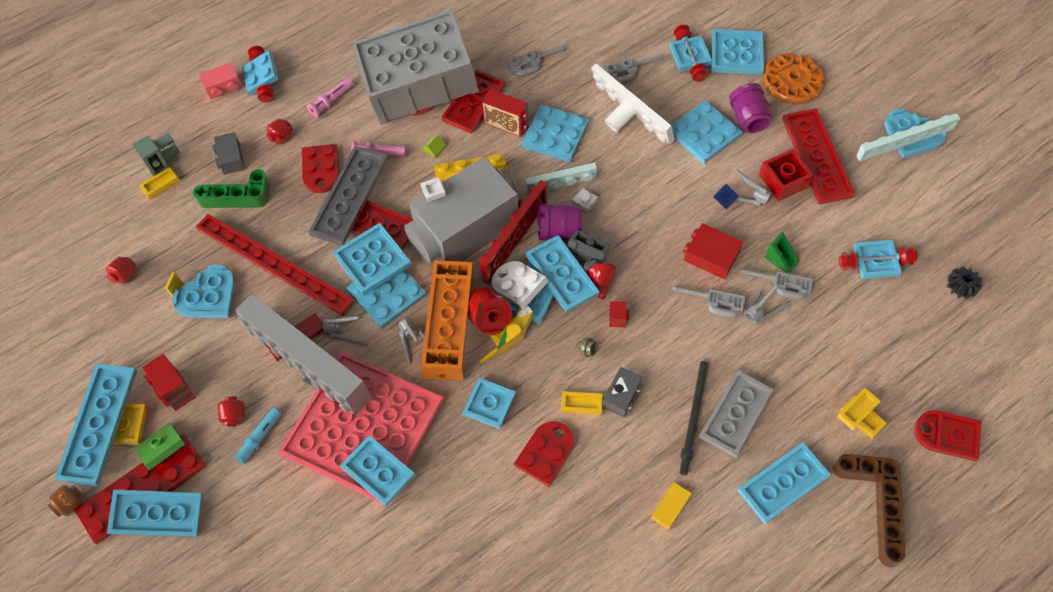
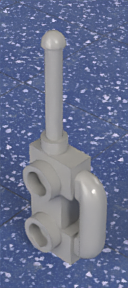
[507,45,566,77]
[603,54,663,84]
[740,268,813,300]
[672,286,745,318]

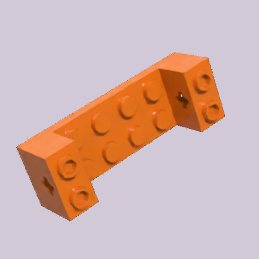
[421,260,475,381]

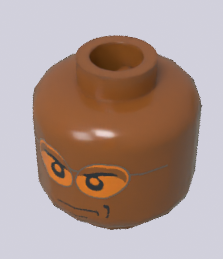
[47,485,82,517]

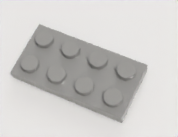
[699,370,774,458]

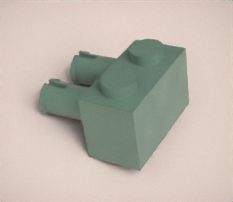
[132,133,181,176]

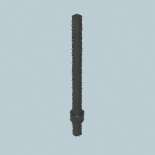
[679,361,708,475]

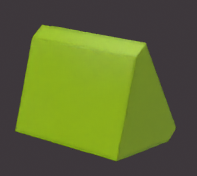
[421,135,446,158]

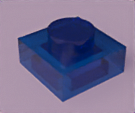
[713,184,739,210]

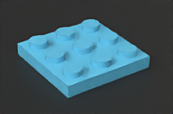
[711,29,764,75]
[671,100,743,164]
[521,104,589,163]
[332,223,411,296]
[346,270,427,329]

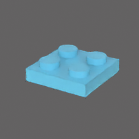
[462,378,516,430]

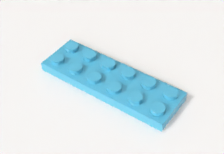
[55,364,137,486]

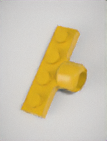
[434,154,507,181]

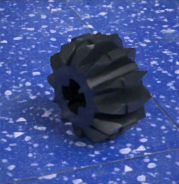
[947,266,983,300]

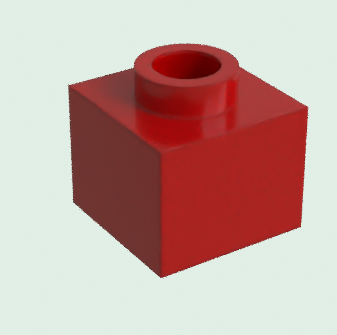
[609,301,630,328]

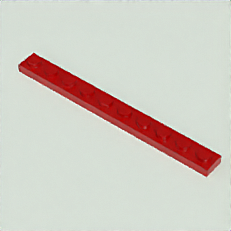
[196,214,354,316]

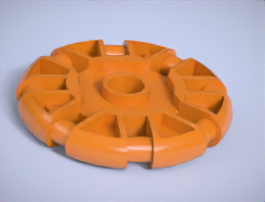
[762,53,825,104]

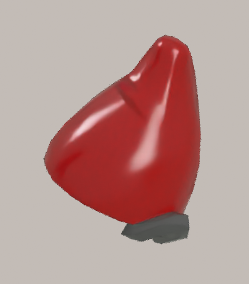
[584,260,616,300]

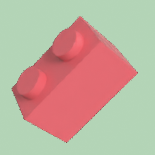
[199,62,242,99]

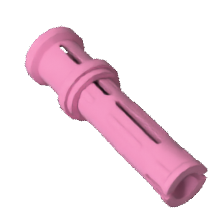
[307,77,354,117]
[351,141,406,157]

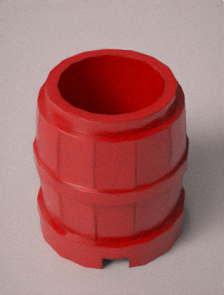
[468,287,512,335]

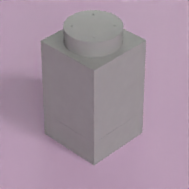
[404,157,518,264]

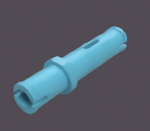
[234,408,282,464]

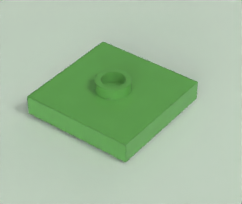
[135,422,185,470]

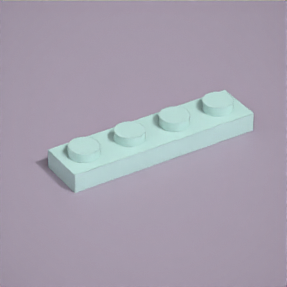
[525,163,597,195]

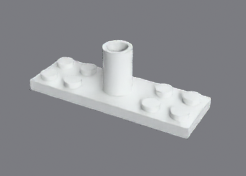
[591,64,675,145]

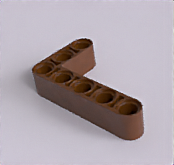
[833,454,905,567]

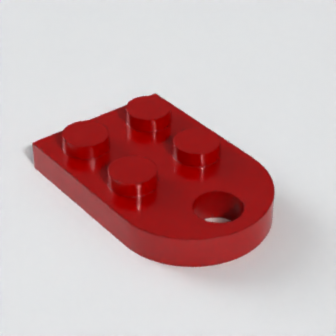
[302,144,339,193]
[914,410,981,462]
[514,421,574,488]

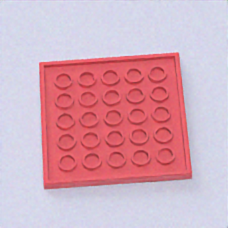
[278,351,445,504]

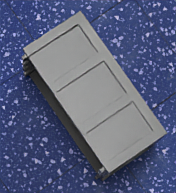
[352,9,479,125]

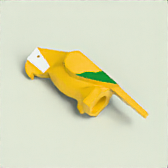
[479,306,534,364]

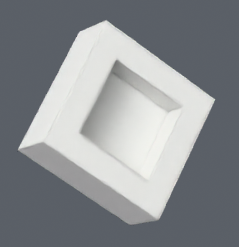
[420,177,446,202]
[572,188,598,213]

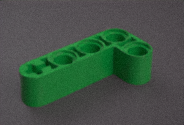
[193,169,270,208]

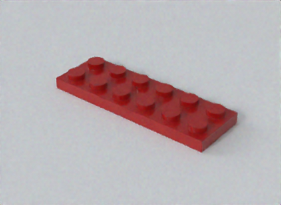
[782,108,855,205]
[479,180,547,285]
[75,434,207,544]

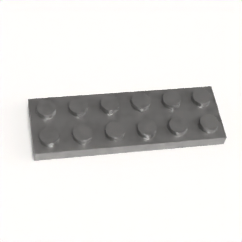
[309,146,388,246]

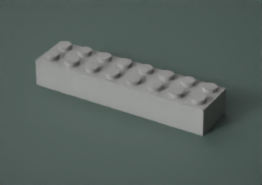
[235,294,372,415]

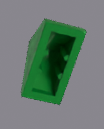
[765,232,800,273]

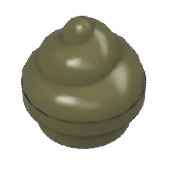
[577,337,598,357]

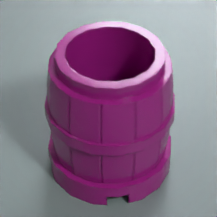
[729,83,773,133]
[537,203,582,241]

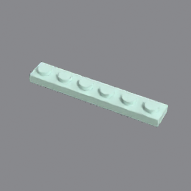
[856,113,961,161]

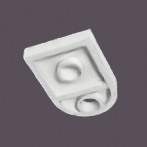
[492,261,549,309]

